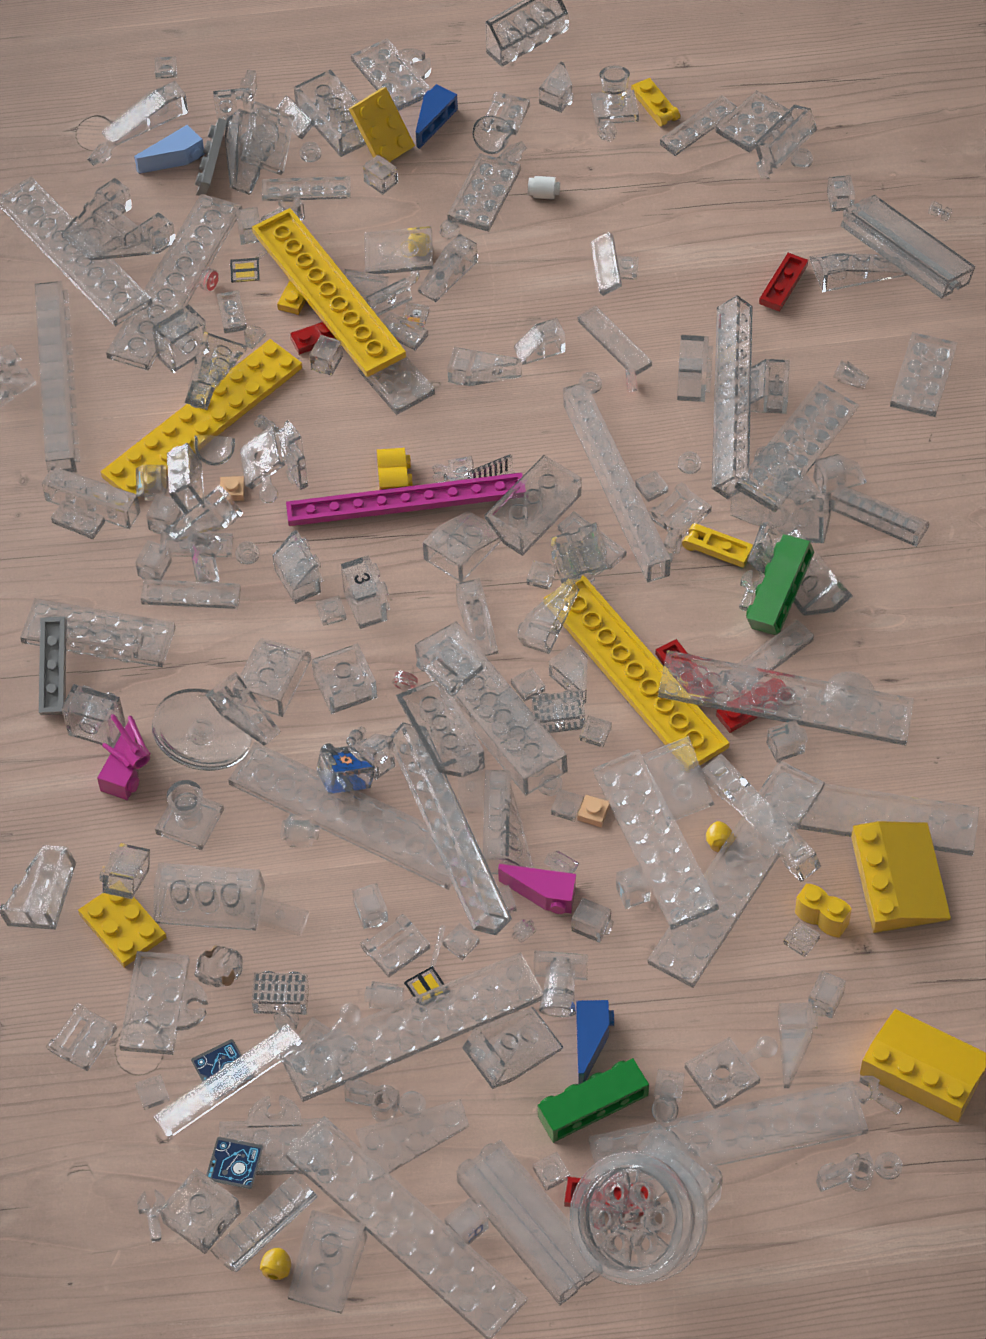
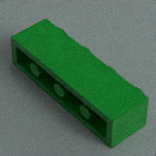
[746,534,815,636]
[537,1058,649,1143]

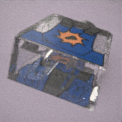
[316,743,376,794]

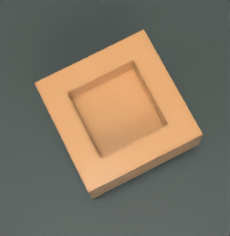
[220,476,245,501]
[577,795,610,828]

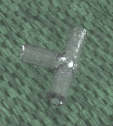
[346,726,366,756]

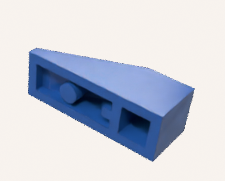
[416,84,458,149]
[576,1000,614,1085]

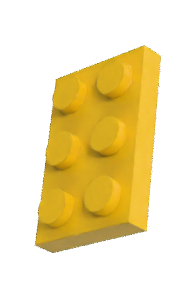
[348,87,415,167]
[78,881,166,968]

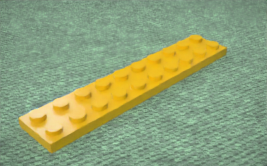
[252,208,406,377]
[100,339,303,502]
[544,575,730,773]

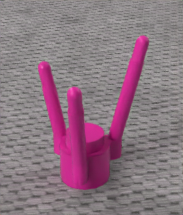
[102,714,151,769]

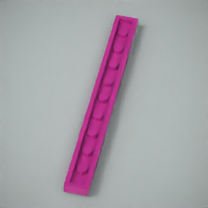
[286,473,525,526]

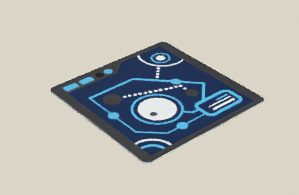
[191,1039,252,1096]
[205,1137,263,1189]

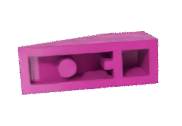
[97,719,140,800]
[498,864,576,914]

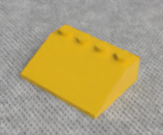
[851,821,951,933]
[860,1009,986,1122]

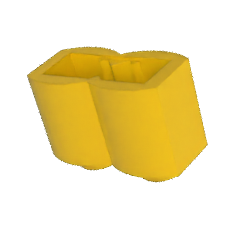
[377,448,413,490]
[795,883,852,938]

